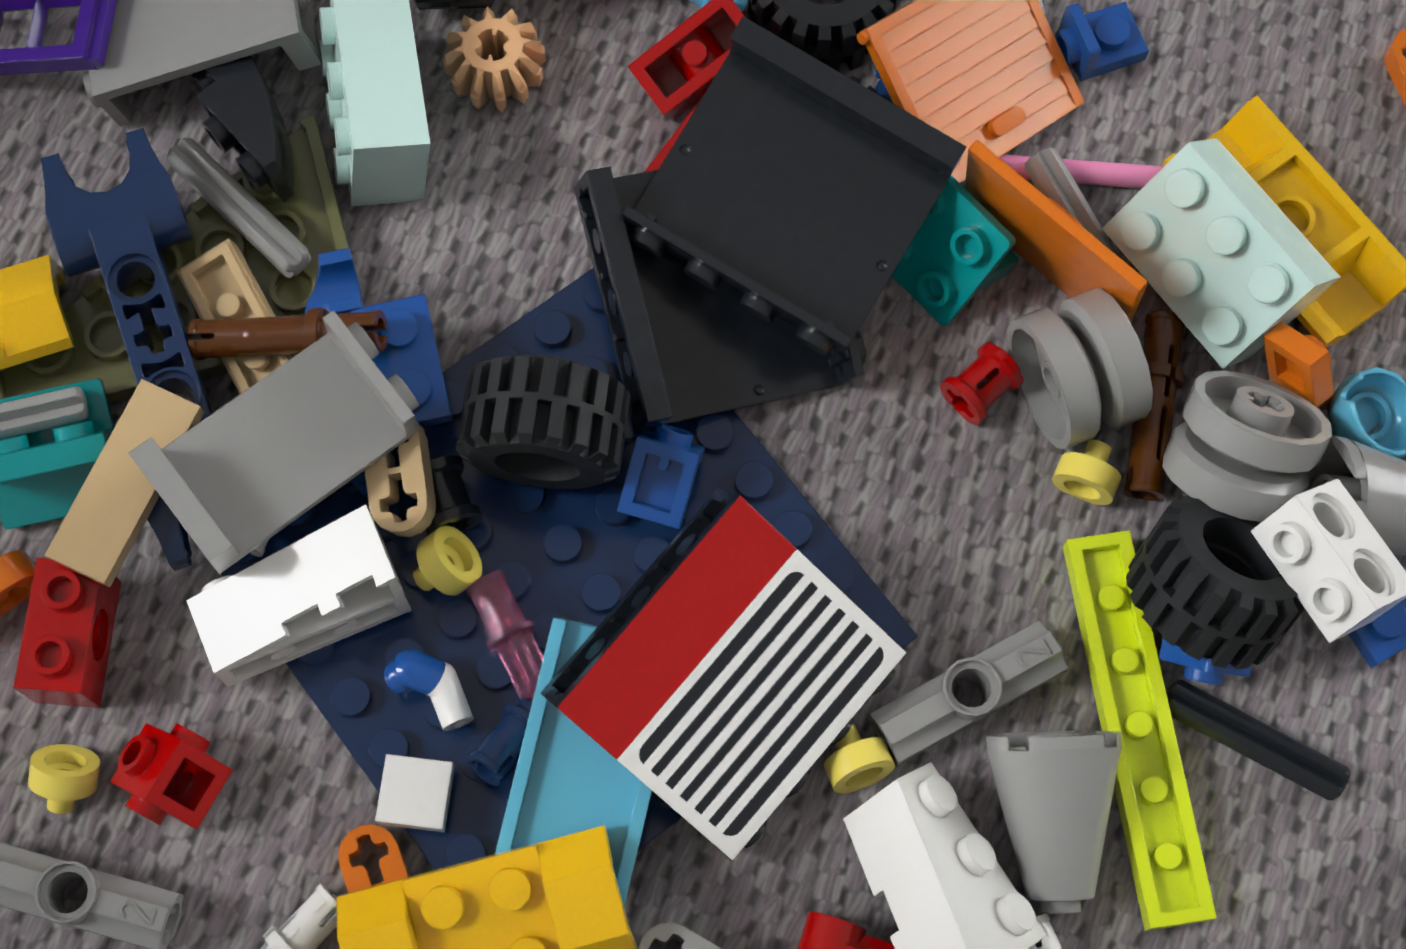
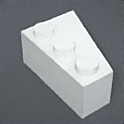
[186,504,412,687]
[843,762,1046,949]

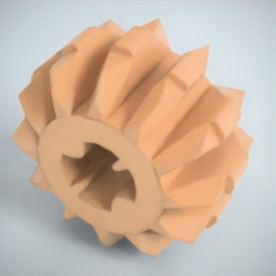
[443,6,546,113]

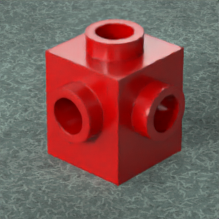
[110,723,233,830]

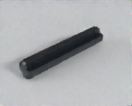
[1166,680,1351,800]

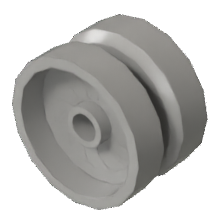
[1007,288,1153,449]
[1162,370,1332,522]

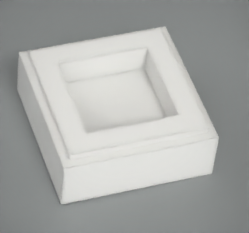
[375,754,455,833]

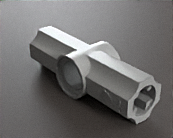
[868,621,1068,767]
[0,842,184,949]

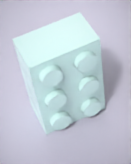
[319,0,430,206]
[1102,138,1340,369]

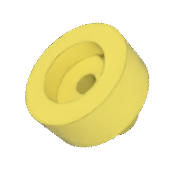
[1052,439,1121,505]
[413,526,482,596]
[823,724,895,794]
[28,744,100,814]

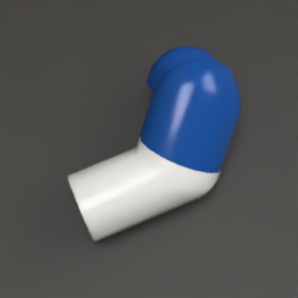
[384,649,474,731]

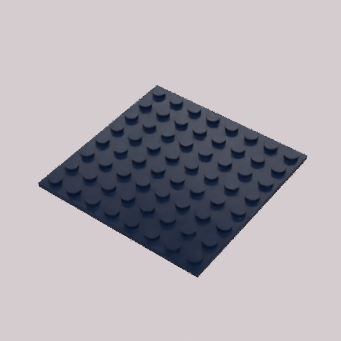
[221,268,918,870]

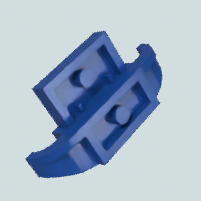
[305,248,453,498]

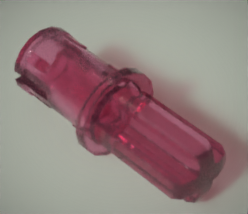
[466,571,543,701]

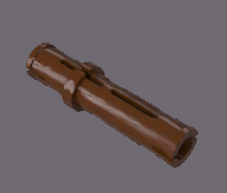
[188,308,388,360]
[1123,311,1185,501]

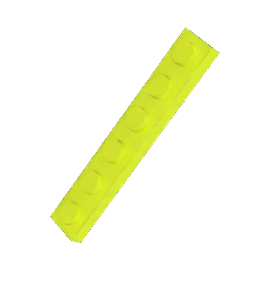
[1062,530,1217,931]

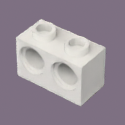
[1251,478,1406,643]

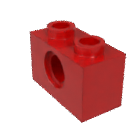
[627,0,746,121]
[13,558,121,708]

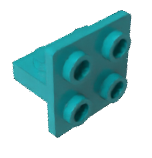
[892,176,1020,326]
[0,378,115,529]

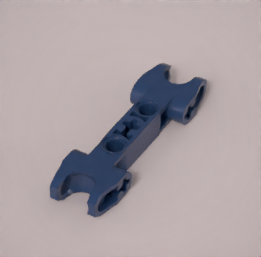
[41,128,279,571]

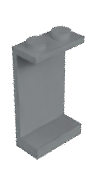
[83,0,322,127]
[129,310,419,574]

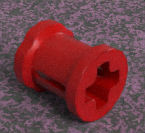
[940,342,1024,425]

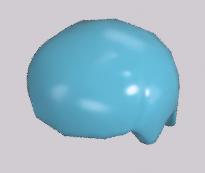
[1329,367,1406,459]

